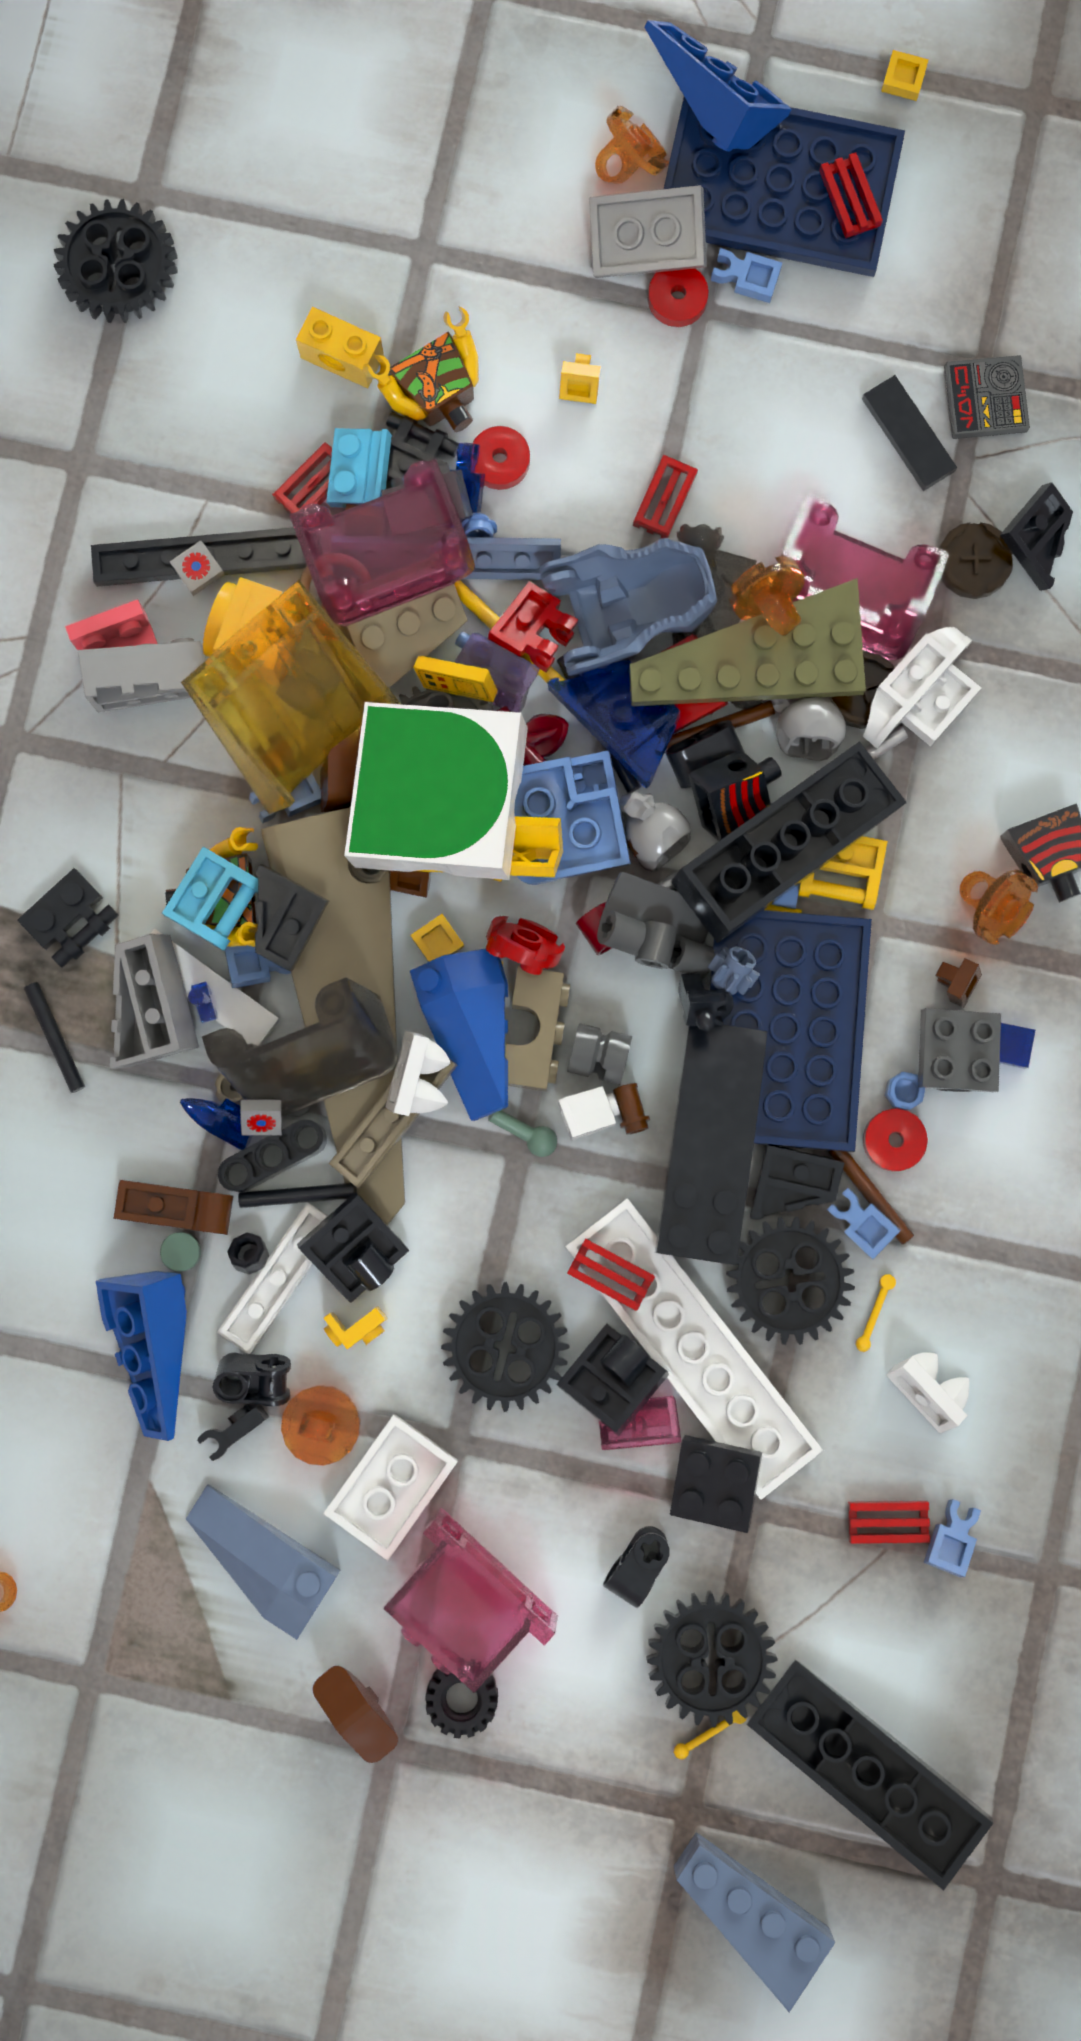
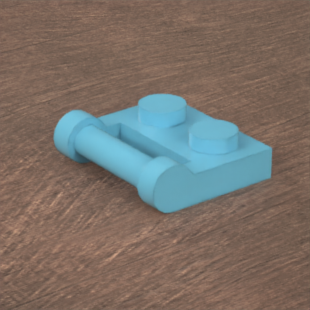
[162,847,258,951]

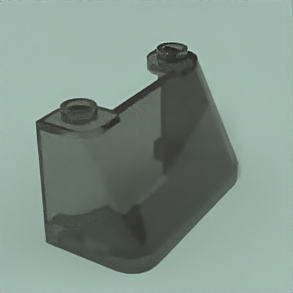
[202,977,398,1117]

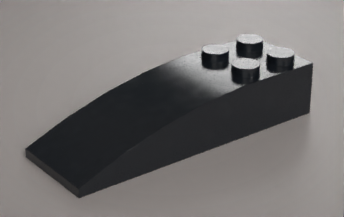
[670,741,907,943]
[655,1025,768,1265]
[746,1659,994,1891]

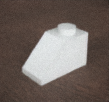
[558,1086,620,1141]

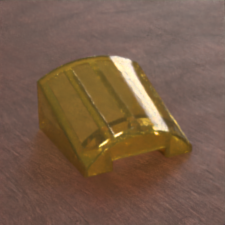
[181,580,400,814]

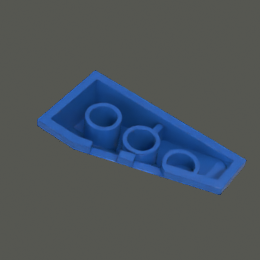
[644,20,792,152]
[410,949,508,1121]
[95,1271,187,1441]

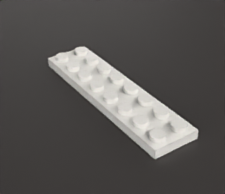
[565,1198,823,1500]

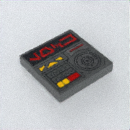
[944,355,1030,439]

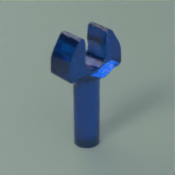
[188,981,218,1023]

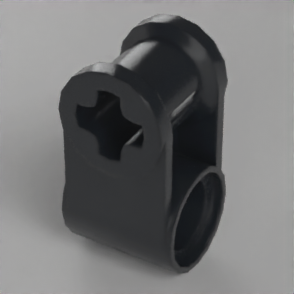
[212,1353,291,1406]
[603,1526,670,1608]

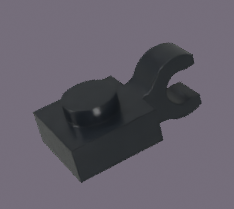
[197,1404,269,1461]

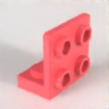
[65,599,158,650]

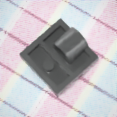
[918,1008,1001,1092]

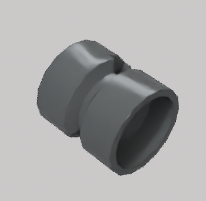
[567,1023,632,1085]

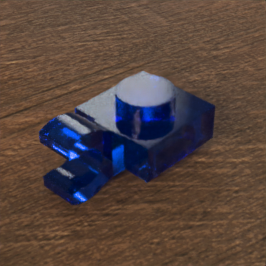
[450,442,485,513]

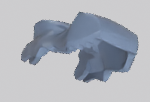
[539,538,717,678]

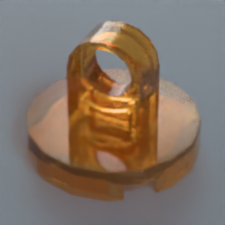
[595,106,669,184]
[729,556,805,636]
[959,869,1038,945]
[281,1385,361,1466]

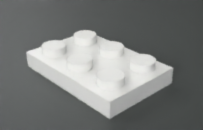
[323,1414,458,1561]

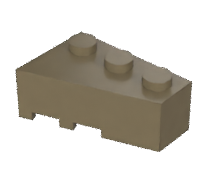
[340,584,468,700]

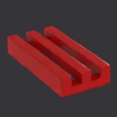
[819,152,883,238]
[272,442,332,524]
[633,455,698,538]
[567,1238,655,1311]
[848,1501,930,1544]

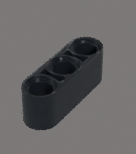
[218,1119,327,1192]

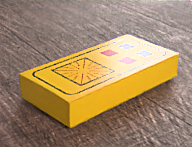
[413,656,498,702]

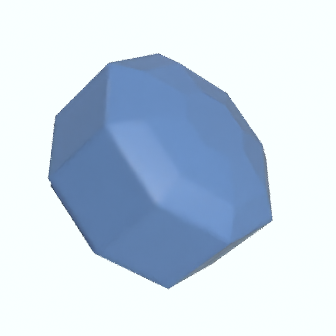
[885,1072,925,1111]

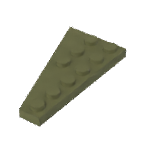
[629,578,866,706]

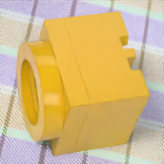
[203,577,307,688]

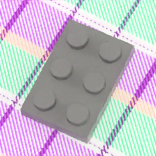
[589,185,707,278]

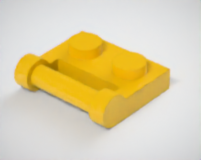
[798,836,888,910]

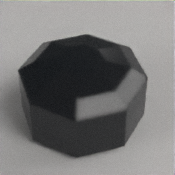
[227,1232,269,1275]

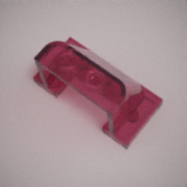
[383,1508,558,1693]

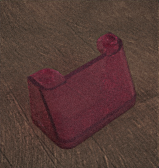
[289,458,475,624]
[765,494,950,660]

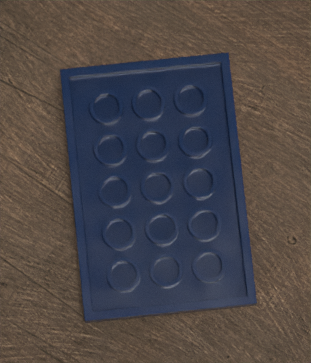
[664,97,905,277]
[709,910,872,1152]

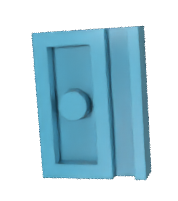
[326,428,392,508]

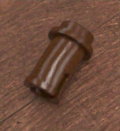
[613,1083,650,1135]

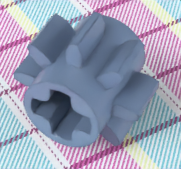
[708,946,760,995]

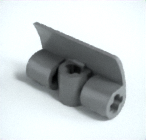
[597,872,715,979]

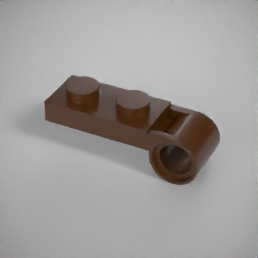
[113,1180,234,1235]

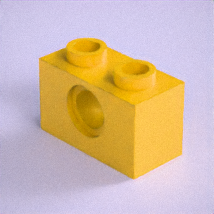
[296,307,384,389]

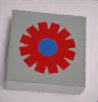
[170,540,225,596]
[241,1100,282,1135]

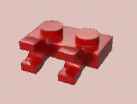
[487,581,578,673]

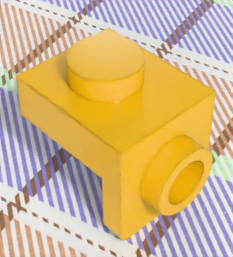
[323,1306,388,1349]

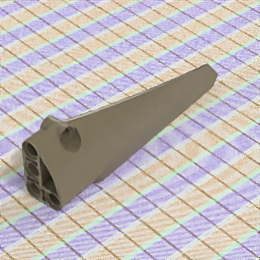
[260,807,405,1225]

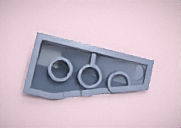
[186,1484,341,1640]

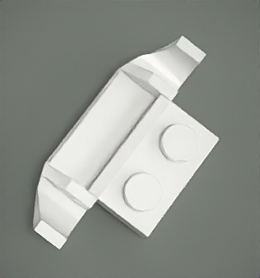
[863,627,981,749]

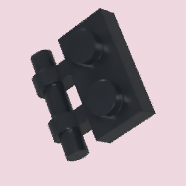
[386,411,460,481]
[17,868,119,968]

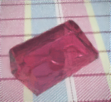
[598,1396,681,1450]

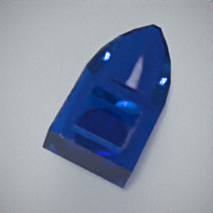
[180,1098,253,1150]

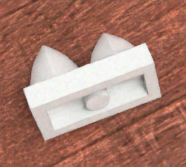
[385,1031,450,1116]
[886,1352,969,1434]

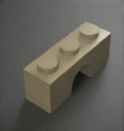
[505,966,570,1092]

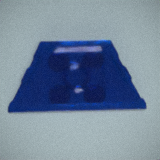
[547,659,680,789]

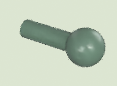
[488,1110,558,1157]

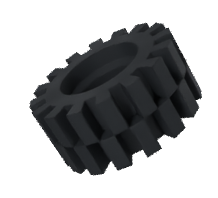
[425,1658,498,1739]

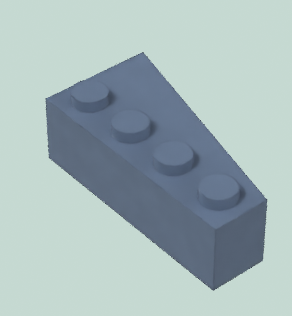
[674,1832,835,2013]

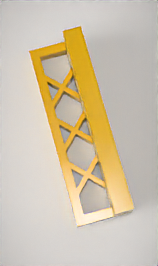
[418,816,563,877]

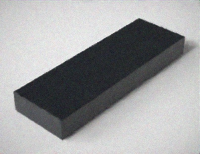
[862,375,957,491]

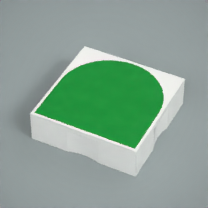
[344,702,528,880]

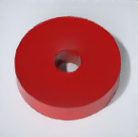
[648,268,709,327]
[470,426,530,490]
[863,1109,928,1172]

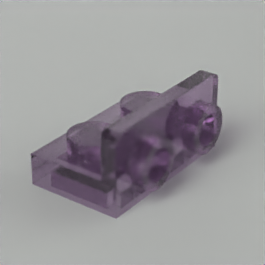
[454,633,539,713]

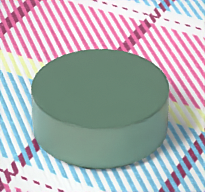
[160,1232,202,1272]

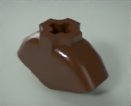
[320,726,361,813]
[313,1666,398,1763]

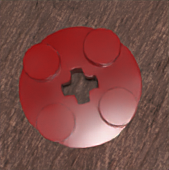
[486,916,565,975]

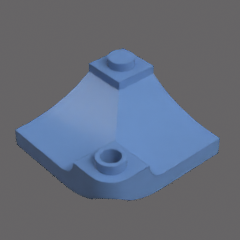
[514,750,631,885]

